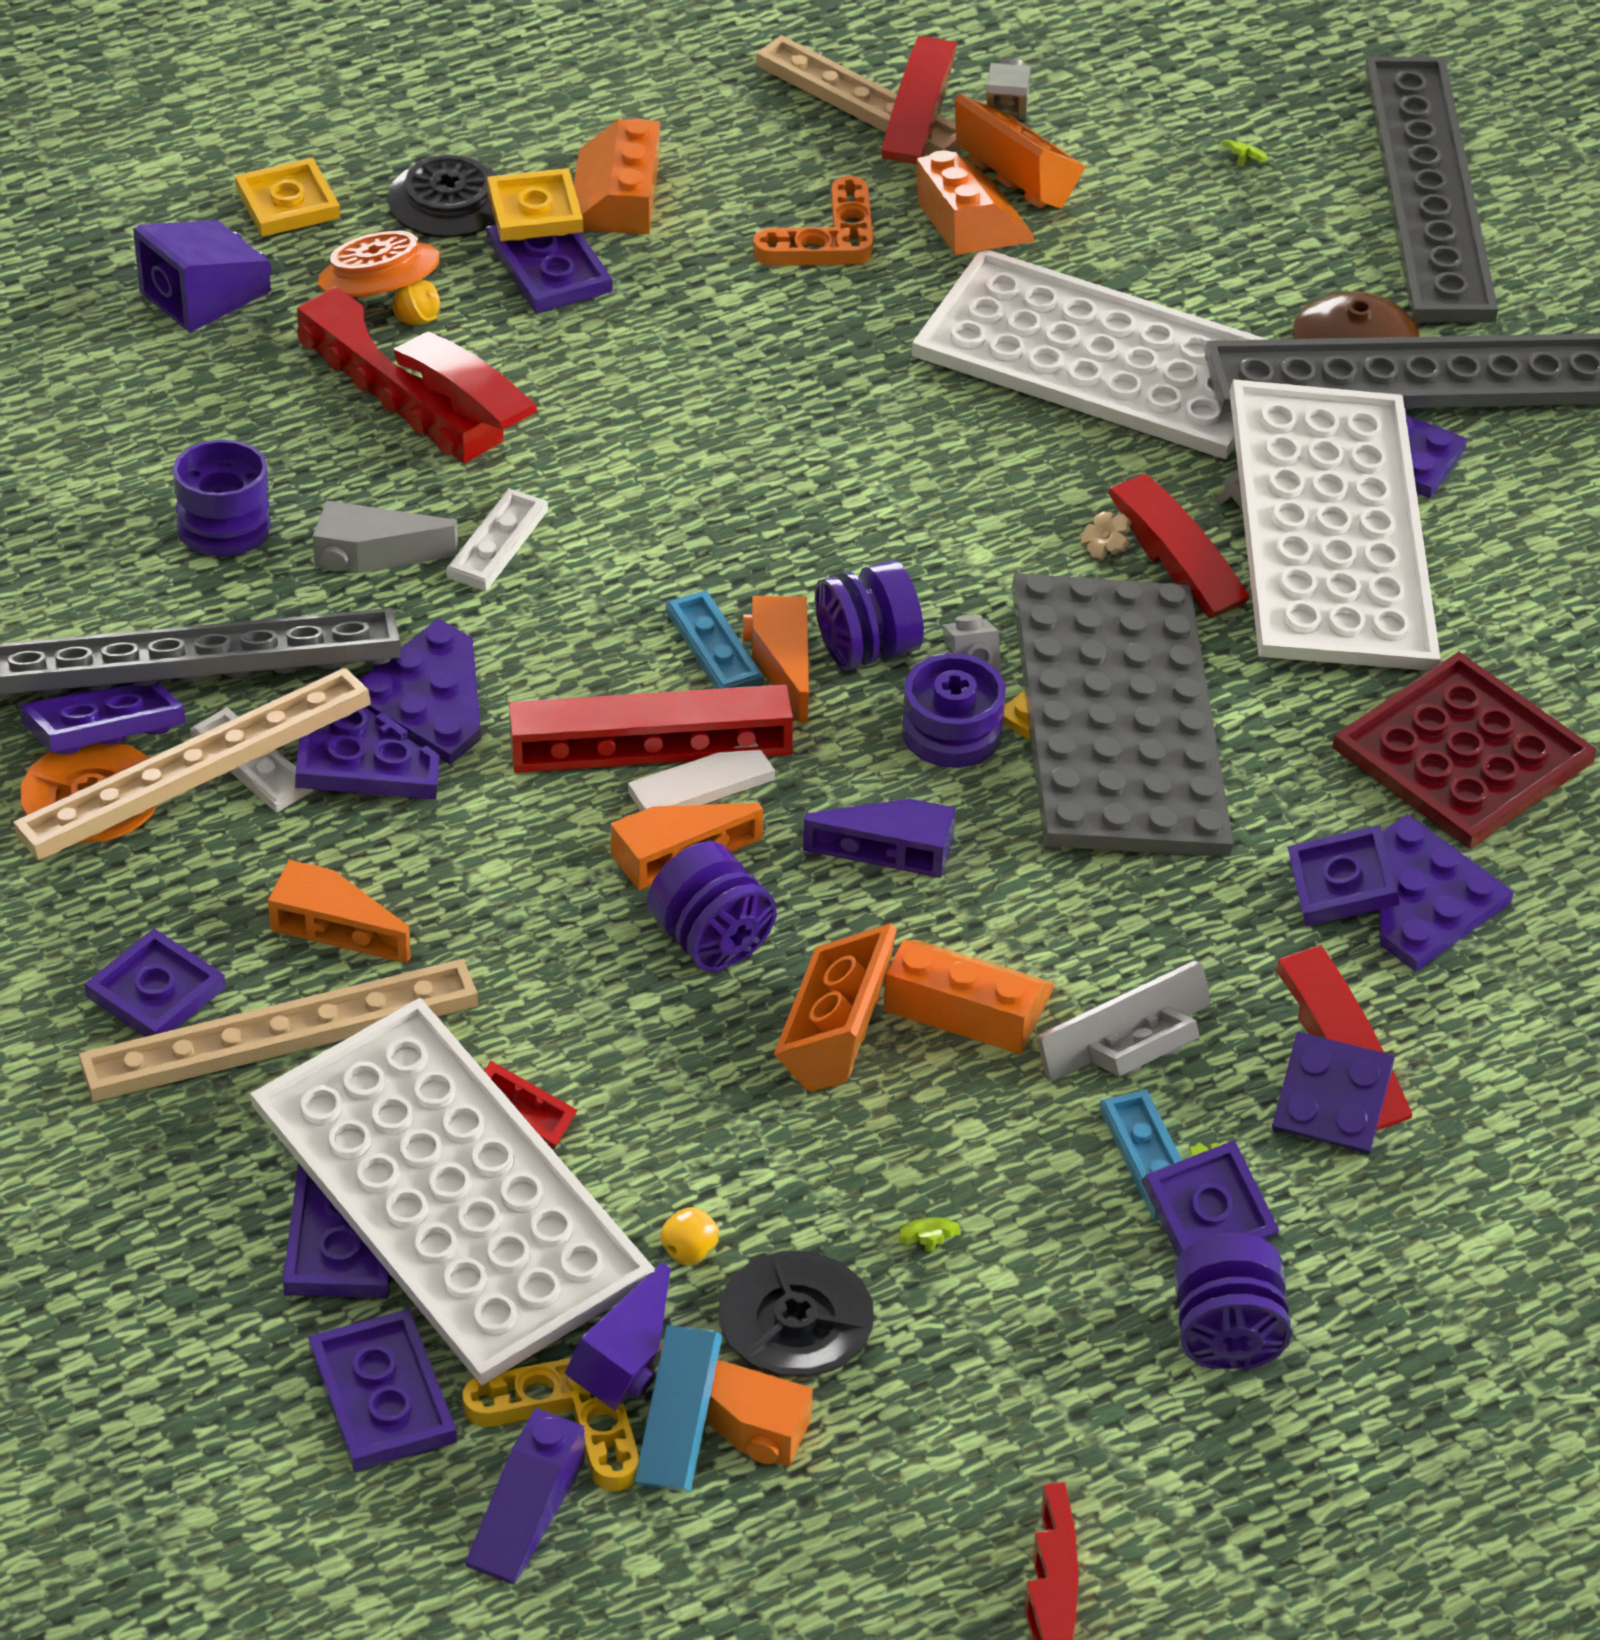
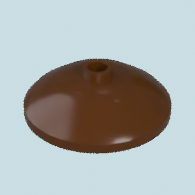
[1293,291,1419,339]

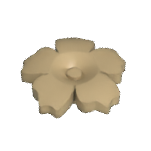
[1081,511,1132,561]

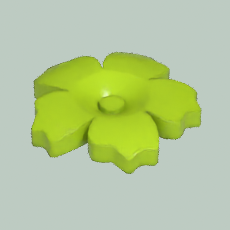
[1220,140,1267,167]
[899,1217,961,1252]

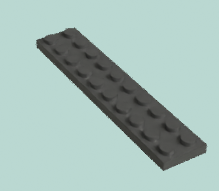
[1365,56,1498,322]
[1204,333,1600,412]
[0,608,401,699]

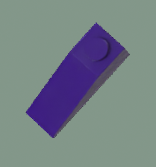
[803,799,956,878]
[564,1262,671,1411]
[465,1408,585,1585]

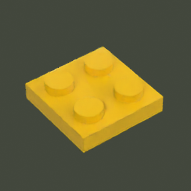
[235,157,340,237]
[487,168,583,241]

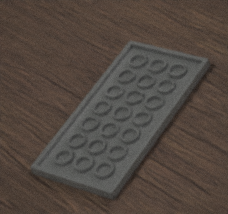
[1011,573,1234,856]

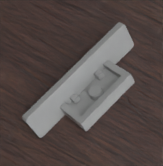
[1037,961,1211,1081]

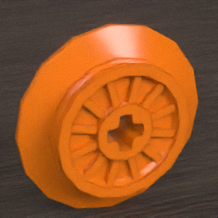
[317,231,440,297]
[20,743,157,843]

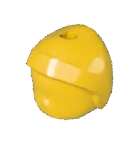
[392,278,440,326]
[660,1208,719,1266]

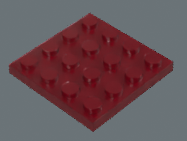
[1332,651,1597,849]

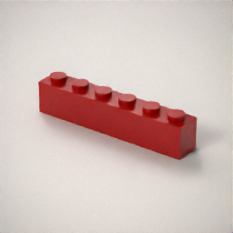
[509,684,793,773]

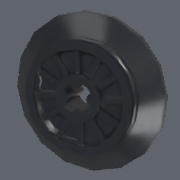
[387,154,499,238]
[719,1251,873,1377]

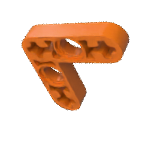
[753,176,873,265]

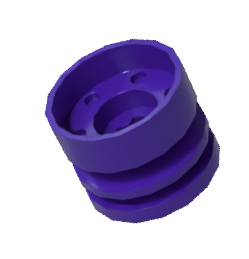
[173,439,271,556]
[814,559,924,671]
[647,841,777,972]
[1174,1233,1292,1369]

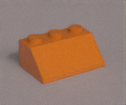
[954,93,1086,209]
[574,118,660,234]
[917,151,1034,255]
[774,923,897,1092]
[883,940,1055,1054]

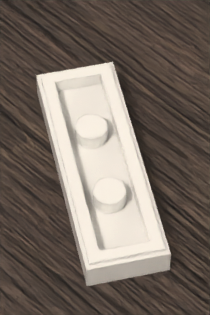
[446,488,548,591]
[190,707,314,813]
[628,742,775,811]

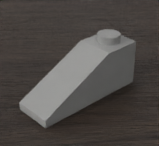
[986,58,1031,121]
[313,501,458,573]

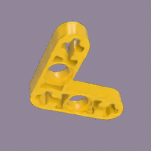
[463,1358,639,1491]

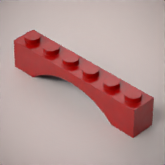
[297,286,504,464]

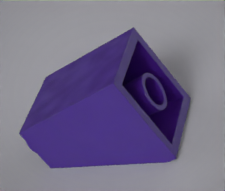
[133,220,272,333]

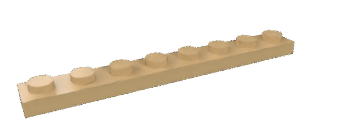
[13,668,371,861]
[79,959,478,1102]

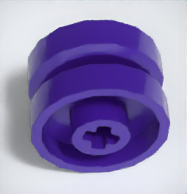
[902,653,1006,768]

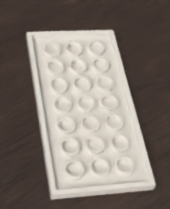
[911,250,1268,459]
[1229,380,1441,671]
[250,998,655,1386]

